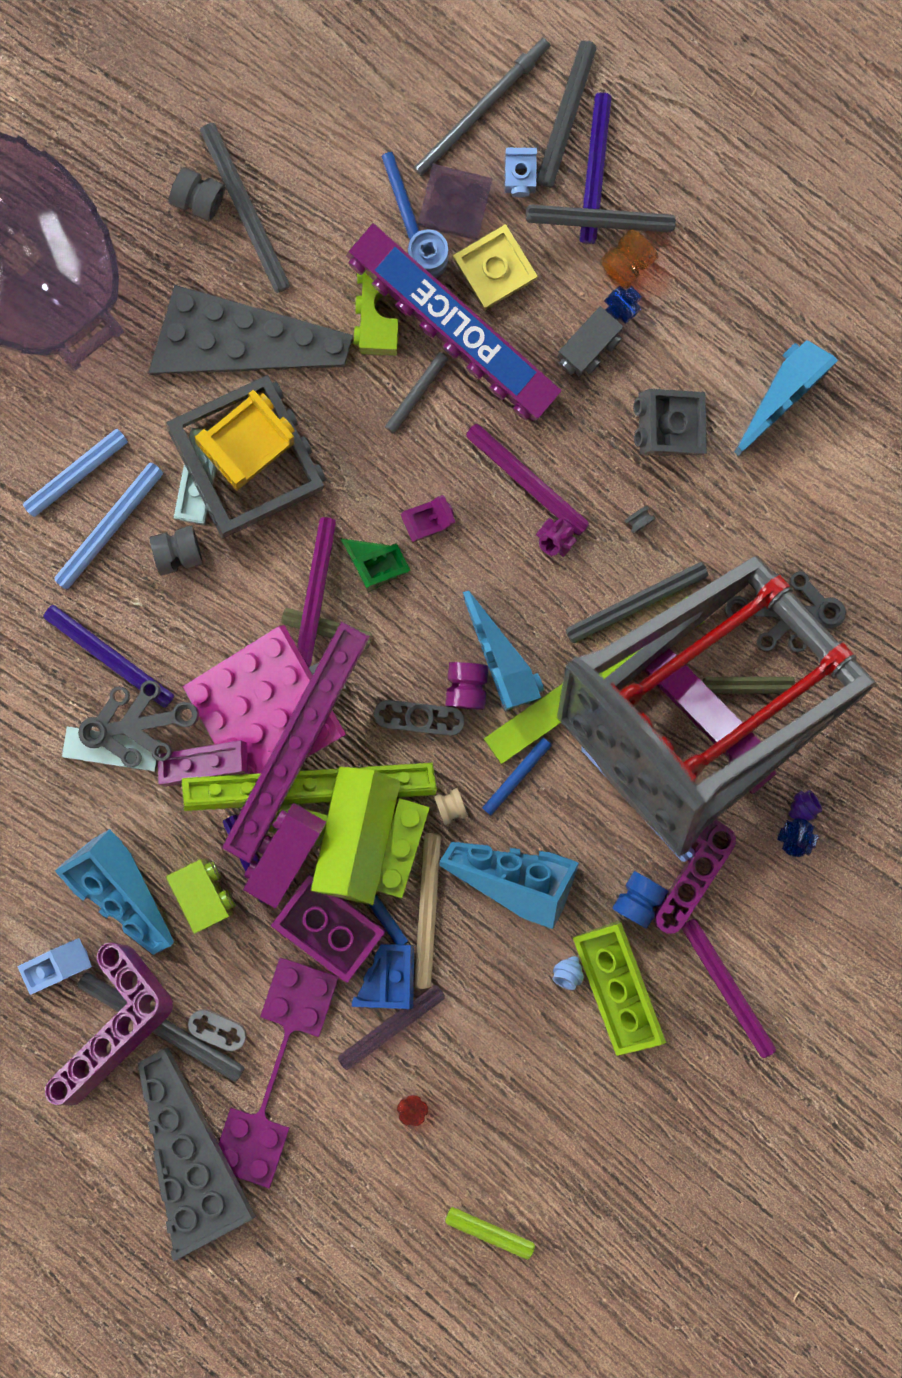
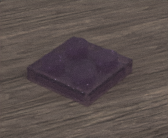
[418,164,493,241]

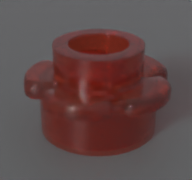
[397,1095,428,1126]

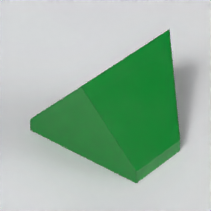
[340,538,411,593]

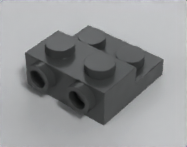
[633,389,707,456]

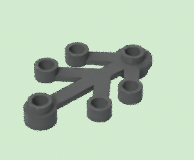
[724,571,846,653]
[78,680,199,767]

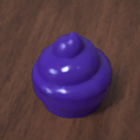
[788,790,822,821]

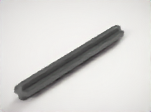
[200,123,290,293]
[77,973,244,1082]

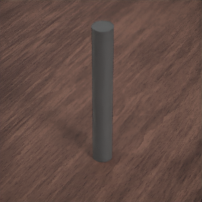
[385,352,449,434]

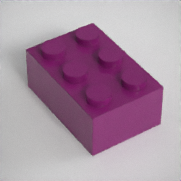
[271,874,386,983]

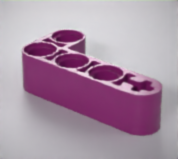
[653,819,736,934]

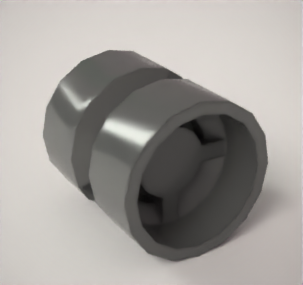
[169,167,225,222]
[150,526,203,576]

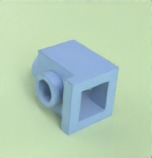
[505,147,537,197]

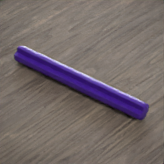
[580,92,612,244]
[43,605,174,708]

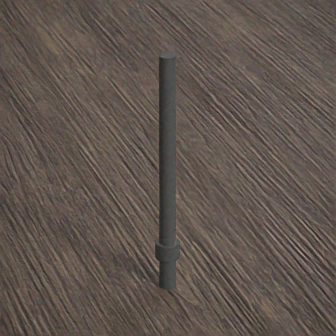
[413,37,551,177]

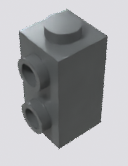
[557,306,623,378]

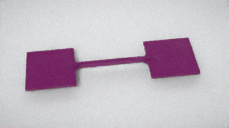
[219,957,339,1189]

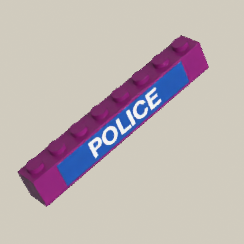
[346,223,562,421]

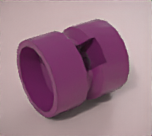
[445,662,489,710]

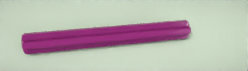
[466,424,589,535]
[297,517,336,667]
[681,919,776,1058]

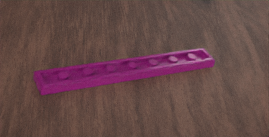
[222,621,370,863]

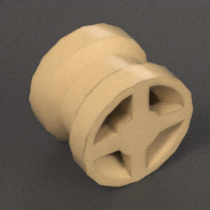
[434,788,468,825]

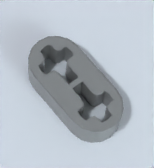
[188,1009,247,1051]

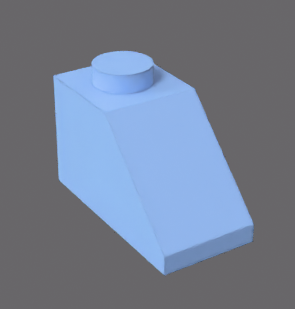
[17,938,92,995]

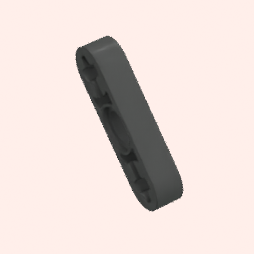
[374,700,464,736]

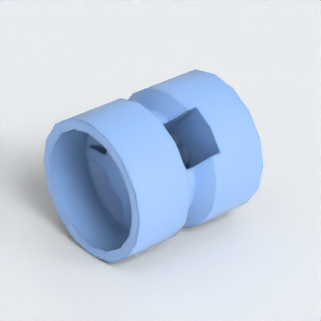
[408,229,448,278]

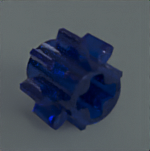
[604,285,642,324]
[777,818,819,857]

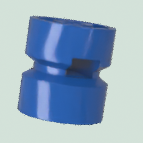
[612,871,669,929]

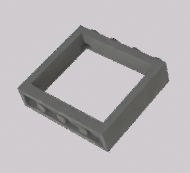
[166,375,326,539]

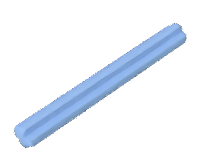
[54,462,163,589]

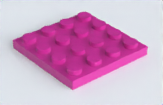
[182,625,346,774]

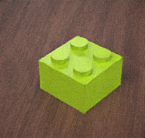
[166,858,236,934]

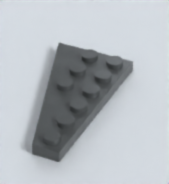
[149,285,353,375]
[138,1047,256,1262]

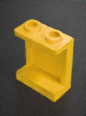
[195,390,295,491]

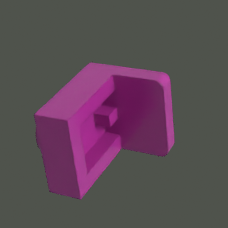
[400,495,455,543]

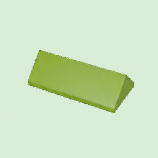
[311,767,401,905]
[573,921,666,1056]

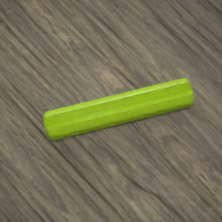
[445,1207,535,1260]

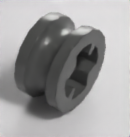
[624,505,656,534]

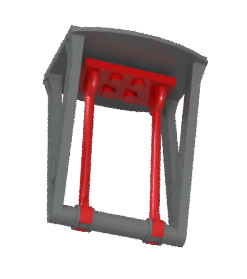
[557,556,876,857]

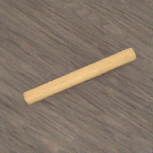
[414,833,441,989]

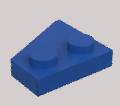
[352,944,414,1009]

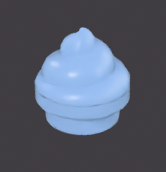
[552,956,584,990]

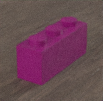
[243,803,326,909]

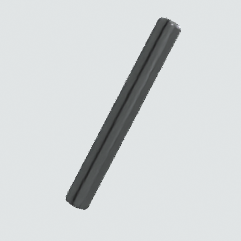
[536,40,597,188]
[526,205,676,233]
[566,562,708,643]

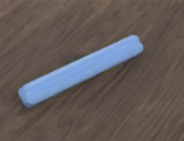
[23,429,127,517]

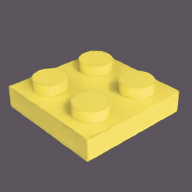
[453,224,538,311]

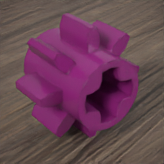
[536,518,577,557]

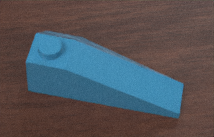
[734,340,838,456]
[462,590,544,712]
[55,829,174,955]
[439,842,579,929]

